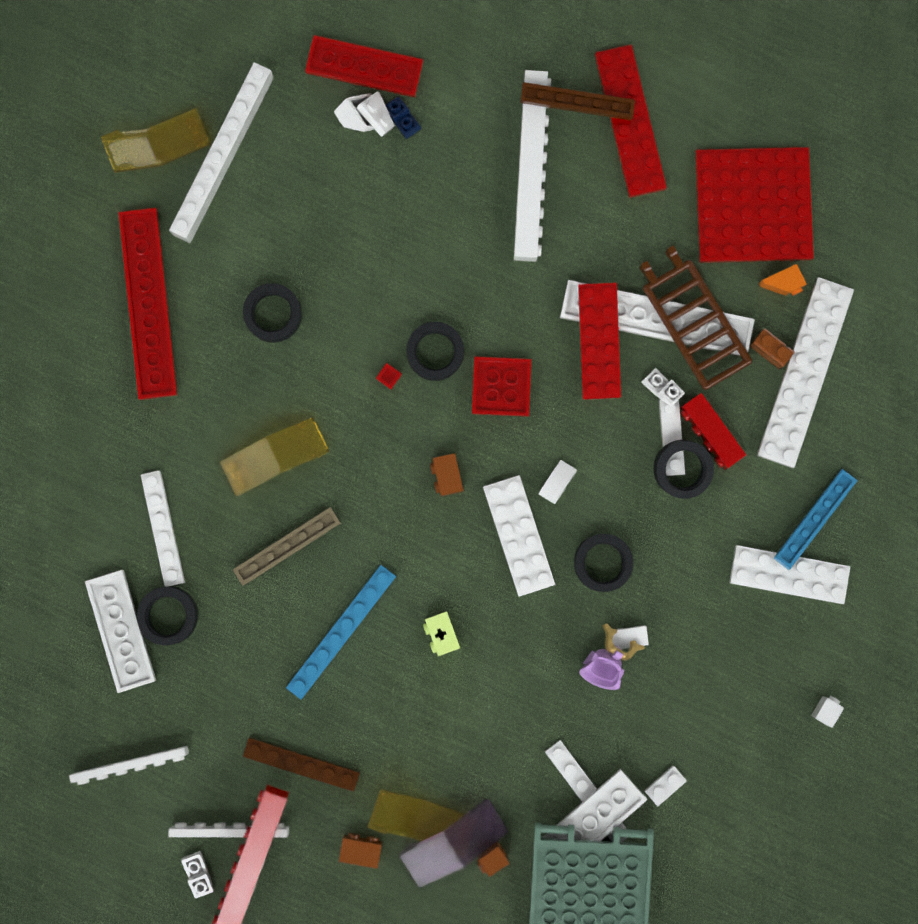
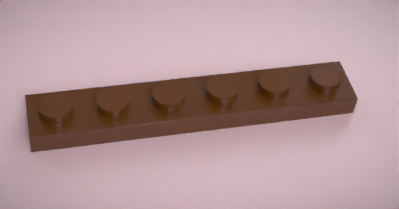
[520,82,635,120]
[243,737,360,792]

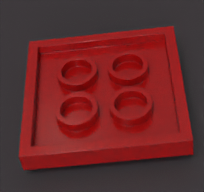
[472,357,531,417]

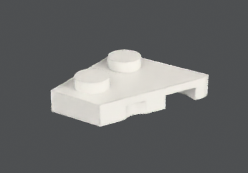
[356,91,395,137]

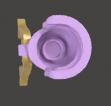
[579,624,645,690]

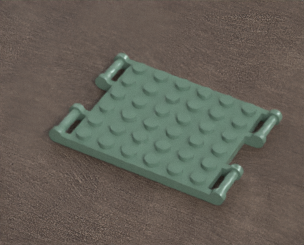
[529,822,654,924]

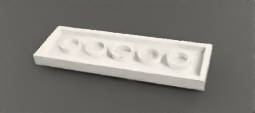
[483,475,555,597]
[729,545,851,604]
[85,570,156,693]
[533,769,647,846]

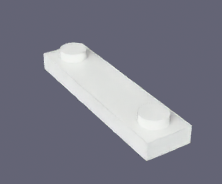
[659,400,685,476]

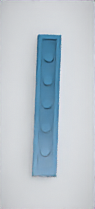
[773,469,858,570]

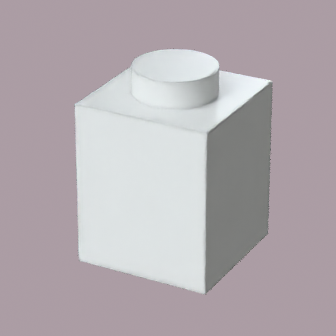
[811,696,844,728]

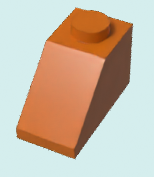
[759,264,807,296]

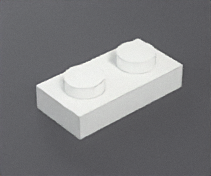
[644,765,687,806]

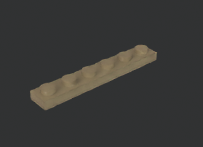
[233,507,341,586]

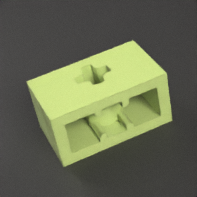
[423,611,460,656]

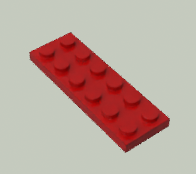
[305,35,423,98]
[578,283,621,399]

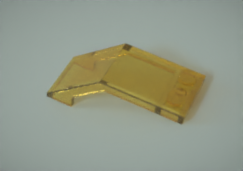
[101,108,211,173]
[220,418,329,497]
[367,789,477,857]

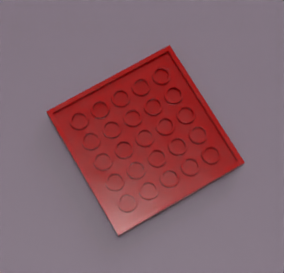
[695,147,814,263]

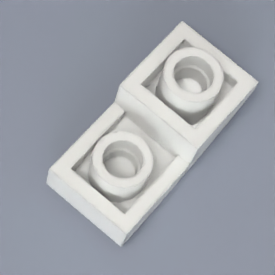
[641,368,685,406]
[539,460,577,504]
[605,625,649,649]
[181,851,214,899]

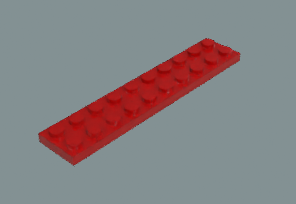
[118,208,178,400]

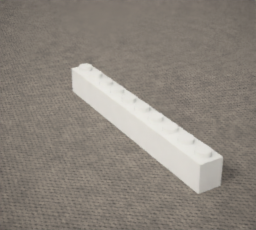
[169,62,274,243]
[514,70,551,262]

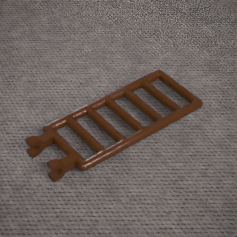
[639,245,752,390]

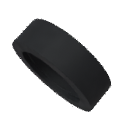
[243,283,302,343]
[406,322,464,381]
[653,440,714,499]
[574,534,633,592]
[137,587,198,646]

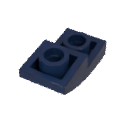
[385,96,421,139]

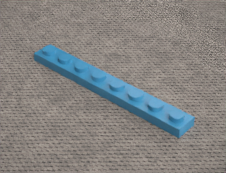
[286,565,396,699]

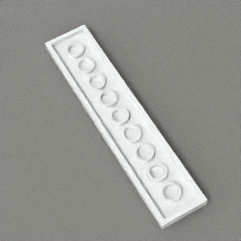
[757,277,854,468]
[560,280,754,356]

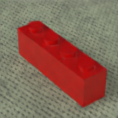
[680,393,746,470]

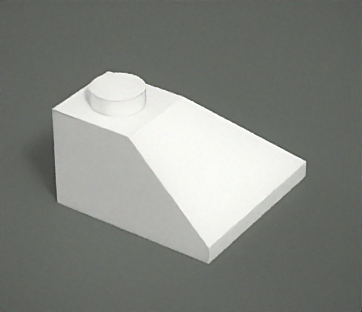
[334,93,374,132]

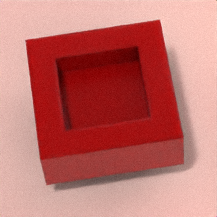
[375,363,402,390]

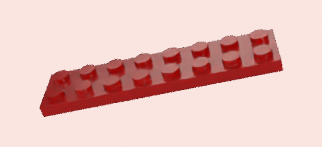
[594,44,667,198]

